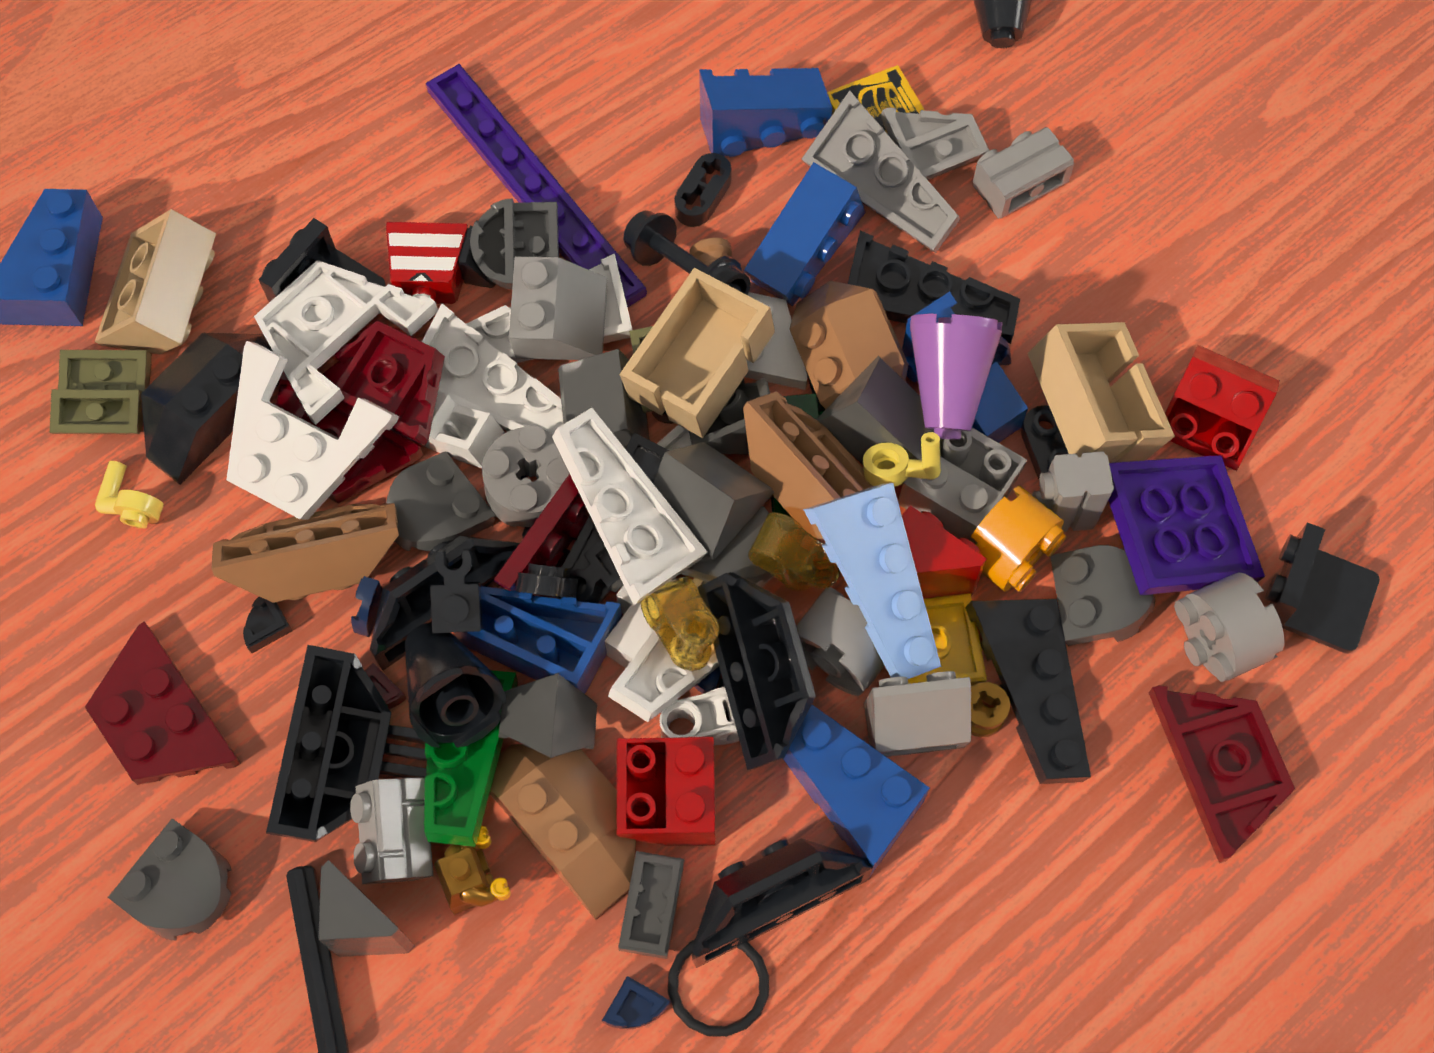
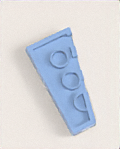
[803,483,941,679]

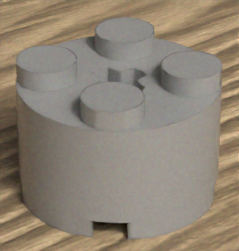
[482,424,569,527]
[1174,573,1284,682]
[796,587,885,696]

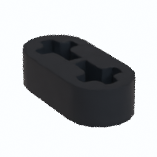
[674,153,731,227]

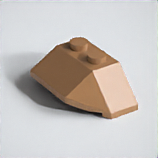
[789,281,909,410]
[743,392,874,539]
[211,503,399,603]
[490,744,636,920]

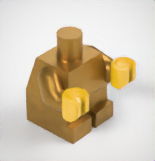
[434,826,511,915]

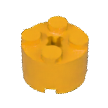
[971,485,1067,592]

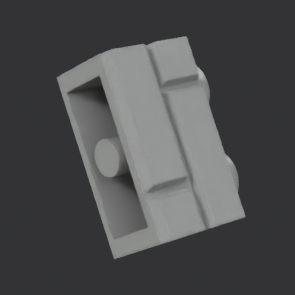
[973,127,1074,219]
[1032,451,1114,532]
[350,778,433,885]

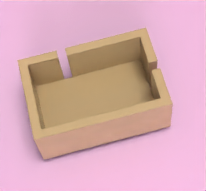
[619,268,775,438]
[1027,322,1175,463]

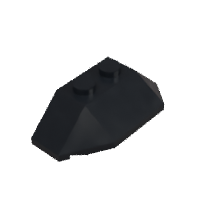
[141,333,280,485]
[370,535,520,670]
[698,572,816,770]
[266,645,391,842]
[692,838,873,968]

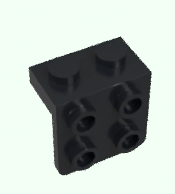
[258,218,386,302]
[1265,522,1380,654]

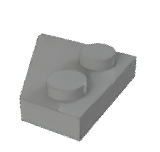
[880,107,989,180]

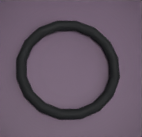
[668,939,769,1037]

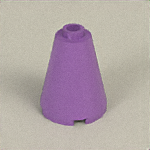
[910,314,1002,440]

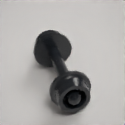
[623,210,751,295]

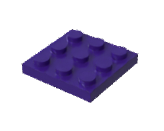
[1108,455,1265,595]

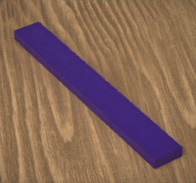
[426,64,647,308]

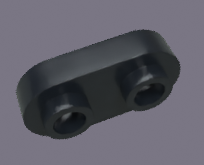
[1021,405,1069,479]
[516,564,579,598]

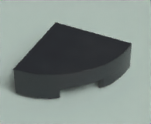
[243,597,292,654]

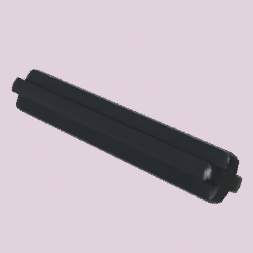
[286,866,349,1053]

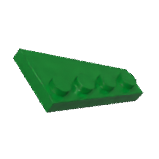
[424,670,518,847]

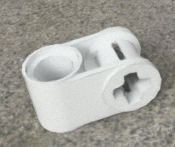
[660,687,739,745]

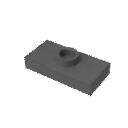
[618,851,685,959]

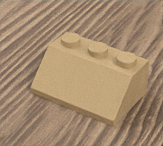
[95,209,216,354]

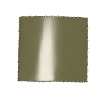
[49,350,152,435]

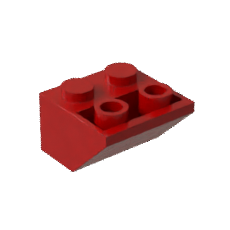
[1165,345,1280,471]
[902,505,987,599]
[617,737,715,846]

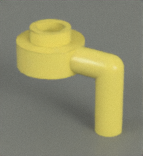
[863,432,941,487]
[95,461,164,528]

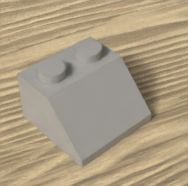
[509,256,607,360]

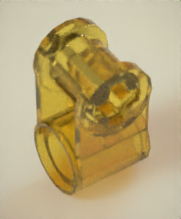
[748,512,840,591]
[640,576,719,671]

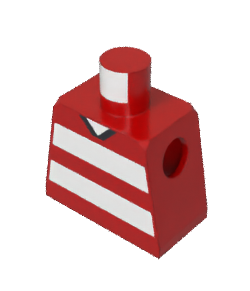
[386,222,468,321]

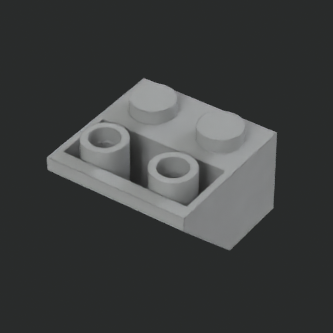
[898,428,1027,545]
[864,671,971,757]

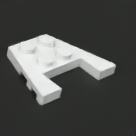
[254,260,438,425]
[226,341,399,520]

